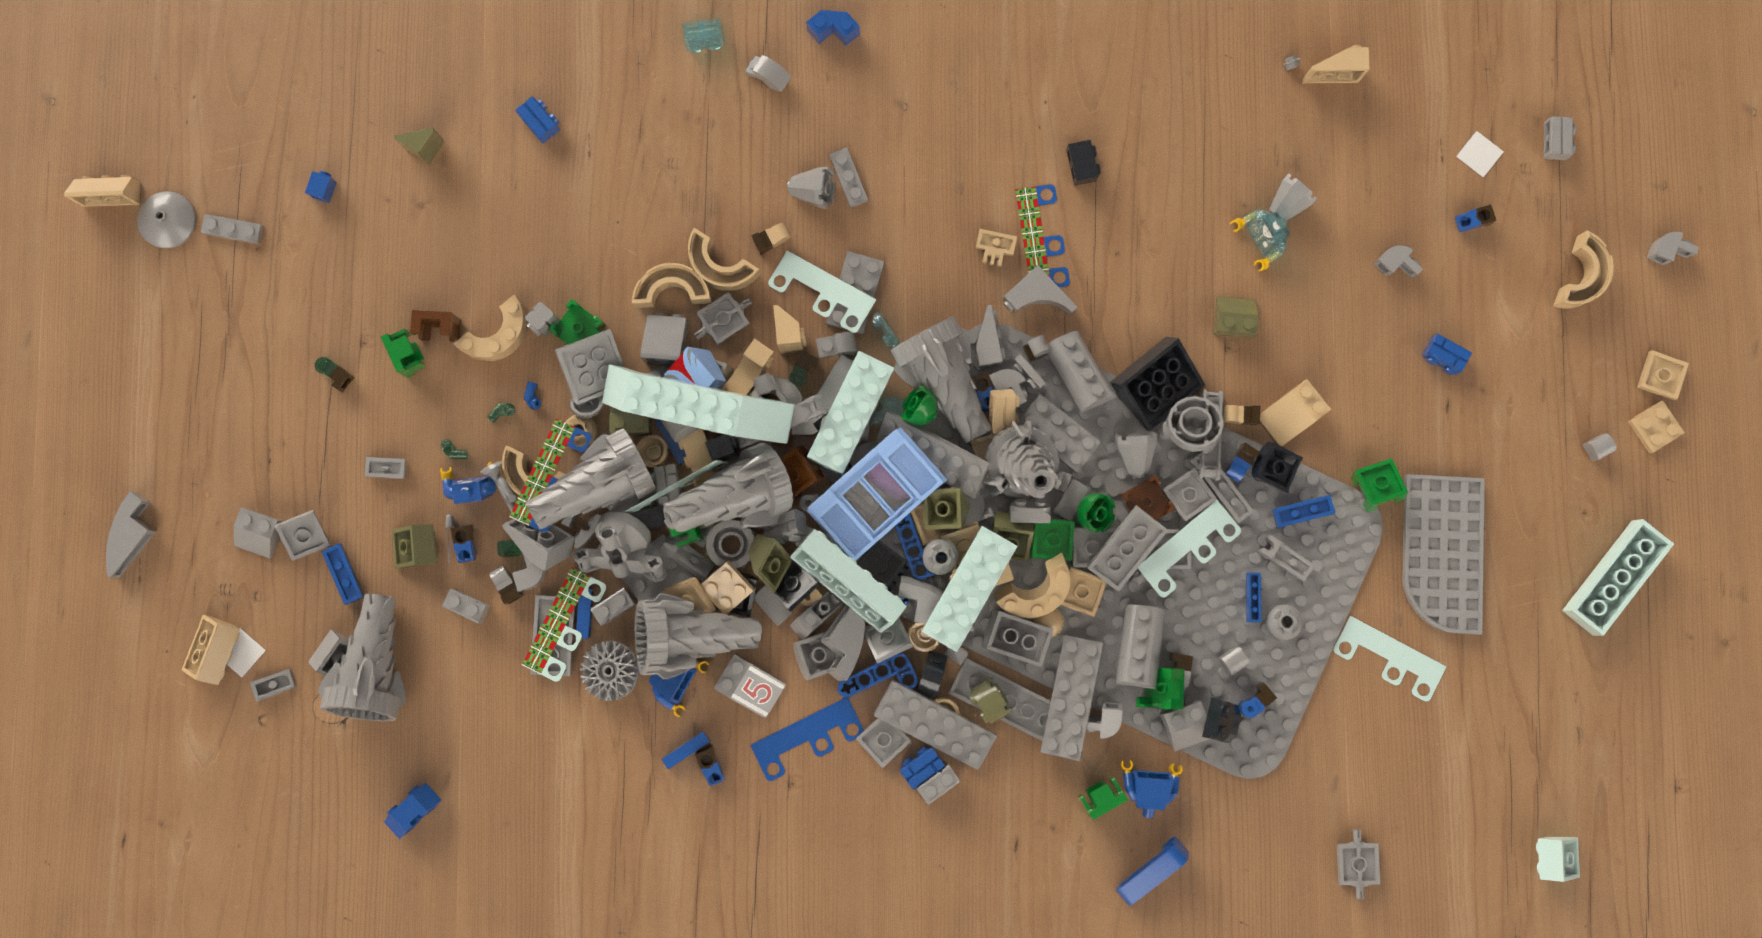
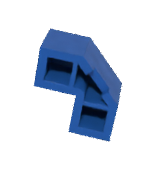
[806,10,860,46]
[384,783,441,839]

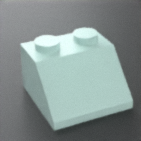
[1536,837,1580,882]

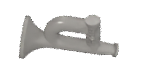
[481,461,516,512]

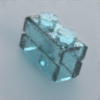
[682,18,724,53]

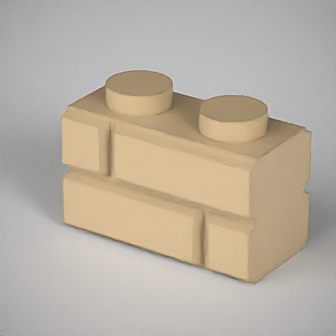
[989,389,1019,434]

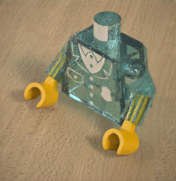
[1230,209,1290,271]

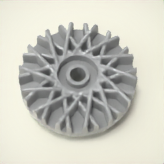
[580,641,639,701]

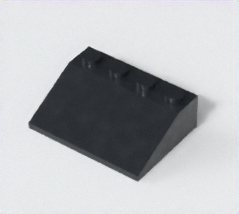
[1110,337,1205,431]

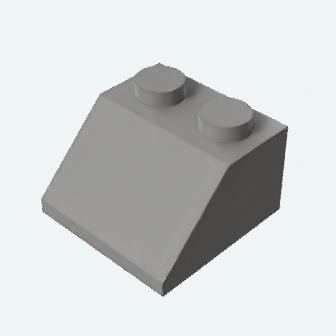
[233,508,283,559]
[308,629,349,676]
[1160,700,1209,752]

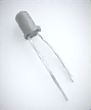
[445,514,455,563]

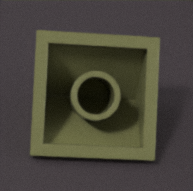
[395,127,444,165]
[924,488,970,530]

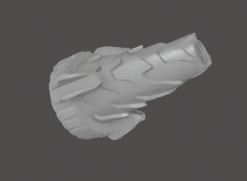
[890,316,992,443]
[984,420,1066,499]
[525,428,657,529]
[663,443,793,532]
[318,593,406,721]
[635,593,762,679]

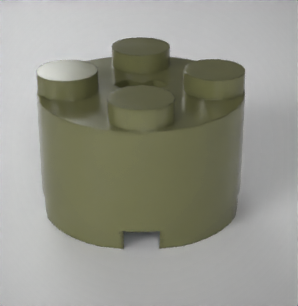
[969,677,1013,724]

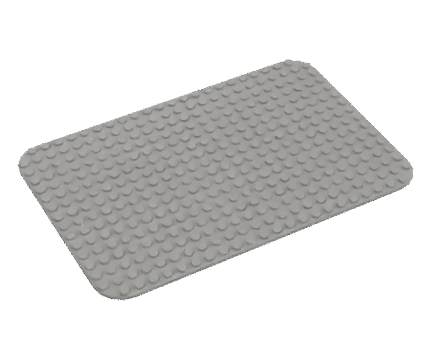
[856,323,1383,779]

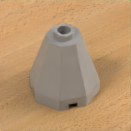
[787,167,836,209]
[1268,173,1318,223]
[1115,431,1157,478]

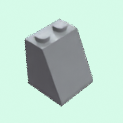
[640,312,688,366]

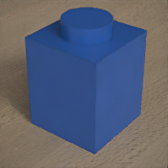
[305,171,337,203]

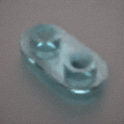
[871,312,900,348]

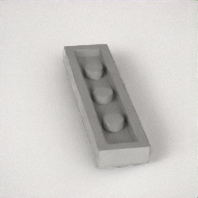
[1190,453,1254,523]

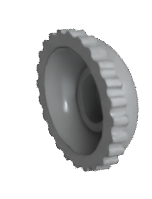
[570,396,603,418]

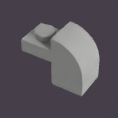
[745,55,792,92]
[1647,232,1699,265]
[1373,245,1423,278]
[816,332,858,359]
[989,369,1028,406]
[512,554,547,592]
[1087,702,1123,739]

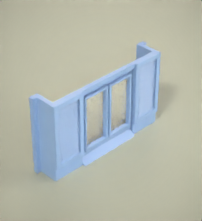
[807,427,947,561]

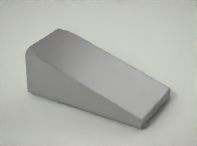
[250,669,296,702]

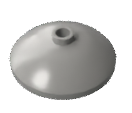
[137,191,196,248]

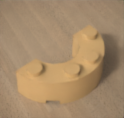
[688,228,760,291]
[1553,231,1614,309]
[632,263,712,308]
[454,295,528,361]
[721,338,775,396]
[678,429,719,488]
[502,445,565,495]
[994,553,1070,618]

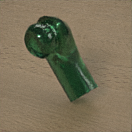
[487,403,515,423]
[441,439,468,459]

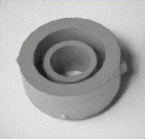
[706,520,756,569]

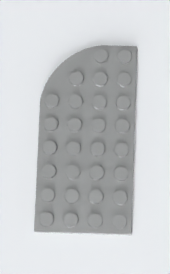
[1402,474,1485,635]

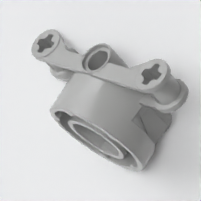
[737,373,828,450]
[1160,389,1224,481]
[573,511,667,583]

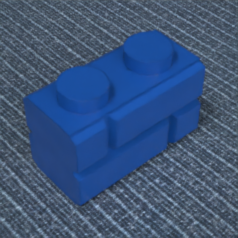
[515,97,560,144]
[1422,334,1472,375]
[899,746,946,790]

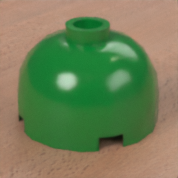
[900,385,938,426]
[1076,493,1116,533]

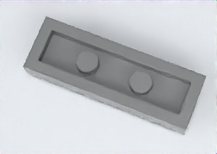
[829,148,868,208]
[200,214,264,245]

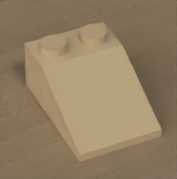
[1302,45,1370,84]
[1260,379,1331,446]

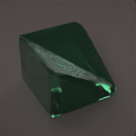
[497,540,522,557]

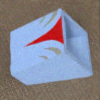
[664,347,726,390]

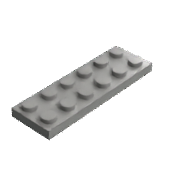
[876,410,991,499]
[1072,528,1191,570]
[1041,635,1104,761]
[948,658,1051,741]
[874,680,997,770]

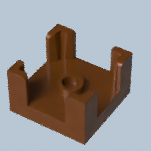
[410,310,461,342]
[780,445,825,499]
[1119,475,1176,520]

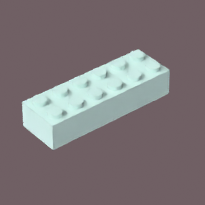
[807,351,894,476]
[1562,519,1674,636]
[921,526,1017,652]
[790,529,907,633]

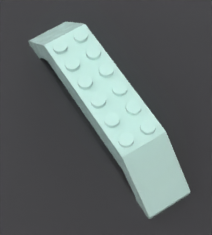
[602,364,795,444]

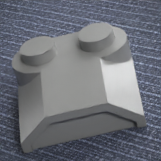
[1008,497,1051,523]
[793,631,838,681]

